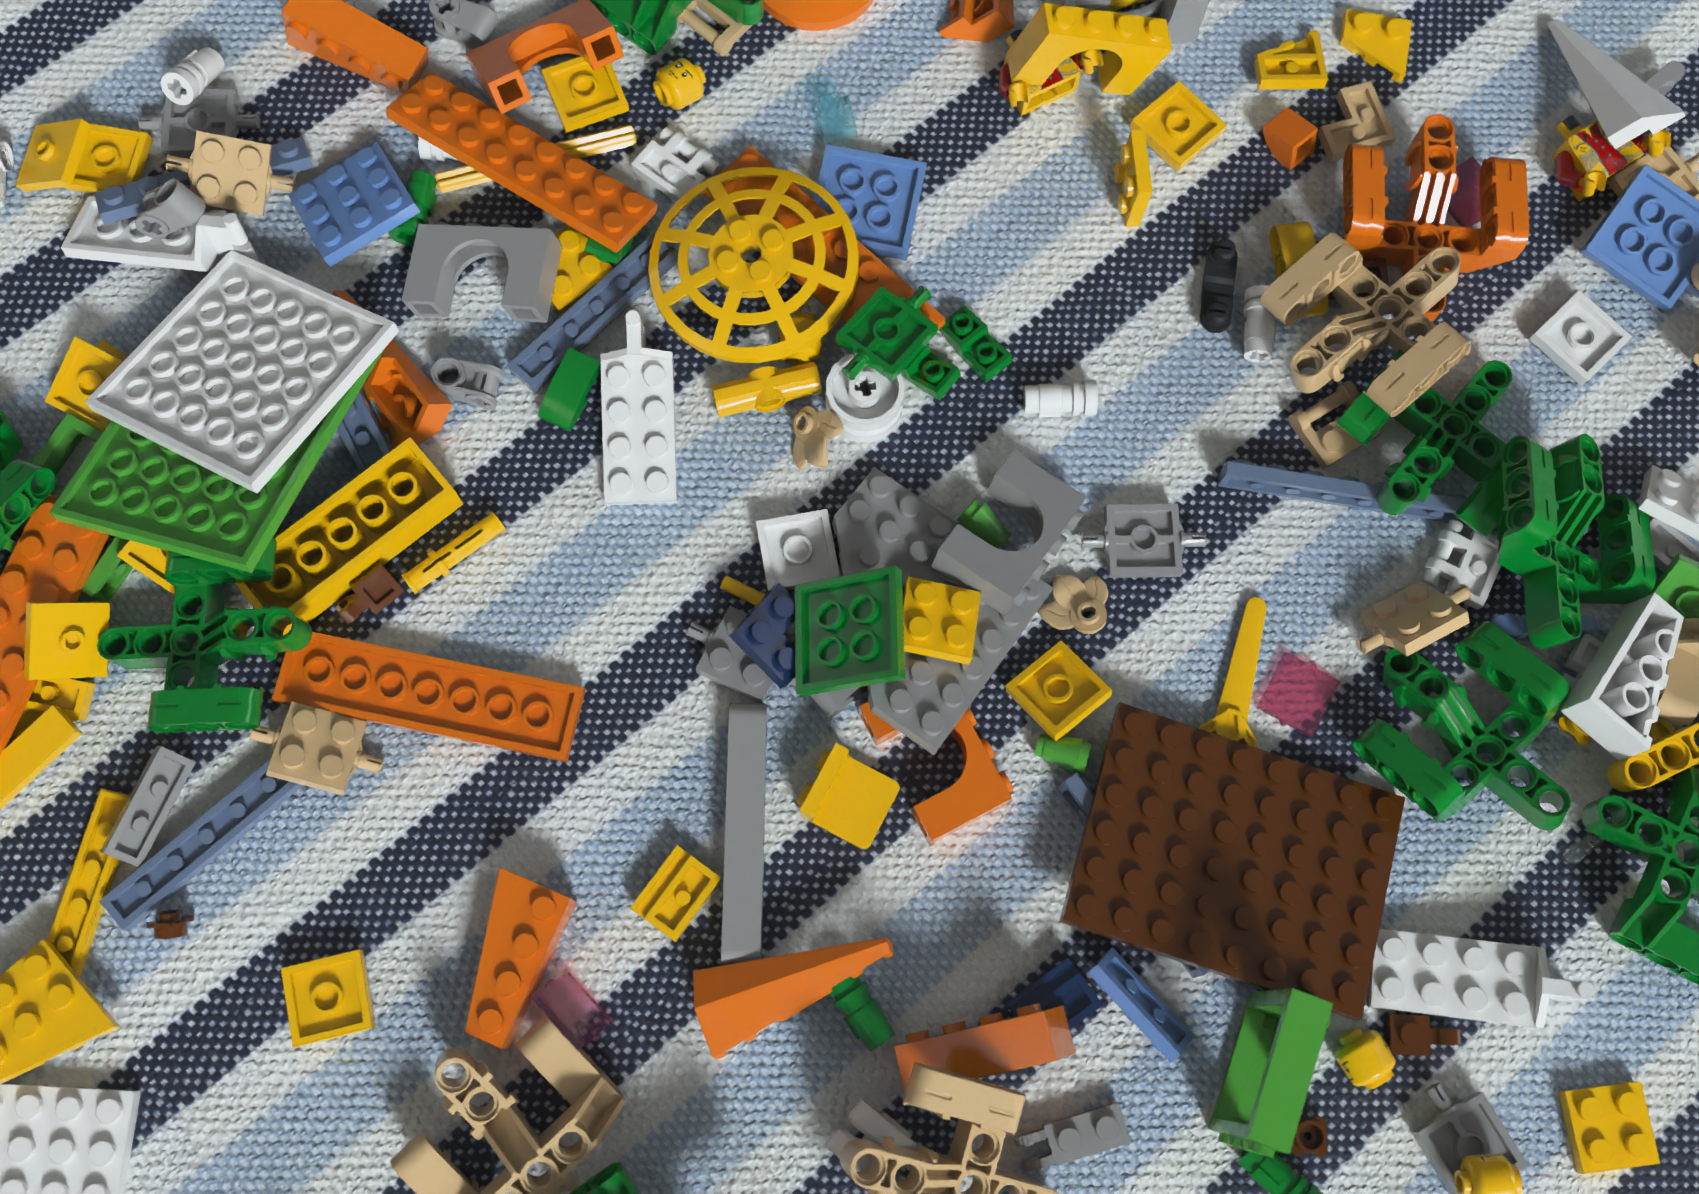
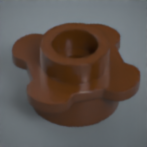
[146,909,194,939]
[1290,1116,1328,1157]

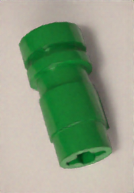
[388,170,438,247]
[828,975,895,1052]
[1236,1150,1323,1194]

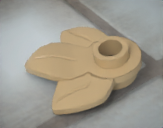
[793,406,844,470]
[1038,574,1109,634]

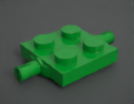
[836,286,938,382]

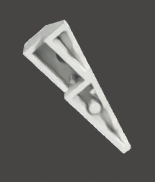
[1547,20,1686,149]

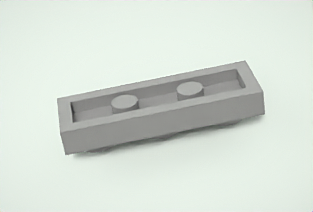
[100,746,196,868]

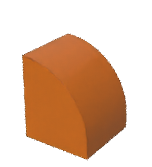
[1263,107,1318,171]

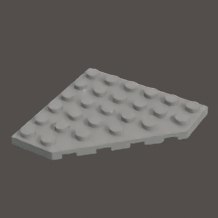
[832,467,1053,755]

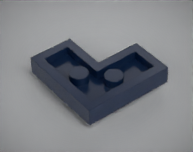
[729,583,795,689]

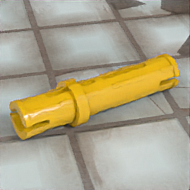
[401,512,506,594]

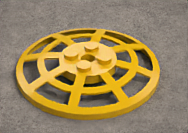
[648,167,859,363]

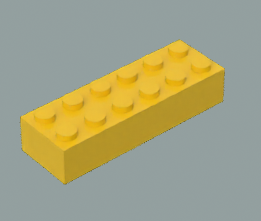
[235,437,463,636]

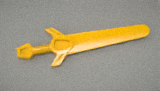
[1198,597,1267,748]

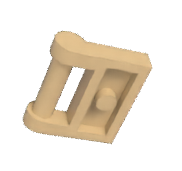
[677,0,752,57]
[1288,381,1384,471]

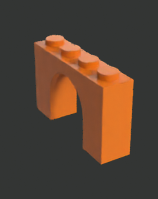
[465,0,624,114]
[859,701,1013,845]

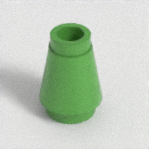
[957,498,1011,549]
[1034,734,1093,774]

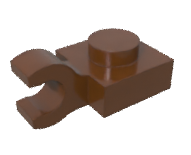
[334,561,405,624]
[1385,1014,1461,1056]

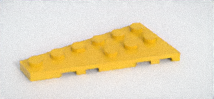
[0,939,121,1084]

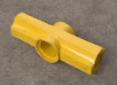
[711,361,822,418]

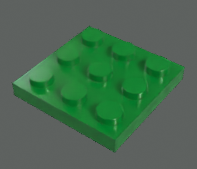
[795,565,905,696]

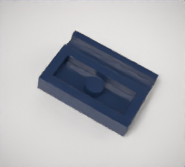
[1006,957,1103,1030]

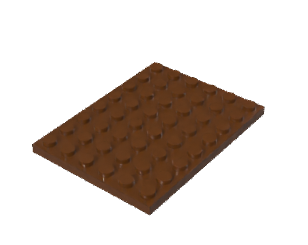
[1059,702,1405,1020]

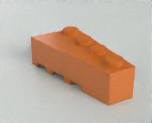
[281,0,428,93]
[465,867,577,1049]
[894,1003,1076,1093]

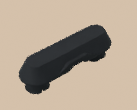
[1200,239,1238,333]

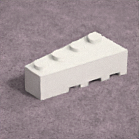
[1560,593,1684,760]

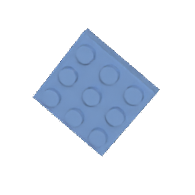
[288,141,420,267]
[813,144,927,261]
[1580,164,1699,311]

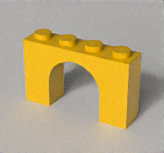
[1007,3,1172,96]

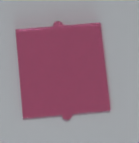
[1447,156,1481,228]
[1256,652,1340,738]
[531,972,614,1050]

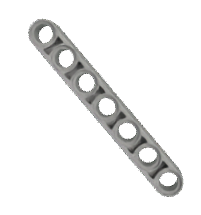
[721,703,768,966]

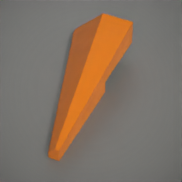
[939,0,1014,43]
[332,290,453,450]
[693,937,894,1059]

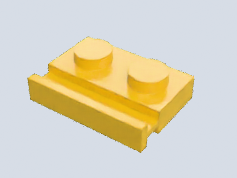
[630,845,722,942]

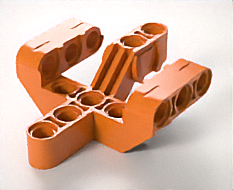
[1342,114,1529,322]

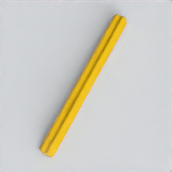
[435,125,636,193]

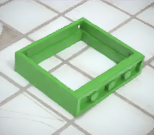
[3,413,133,602]
[1208,988,1333,1158]

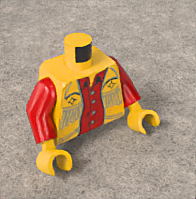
[998,29,1104,116]
[1553,115,1671,202]

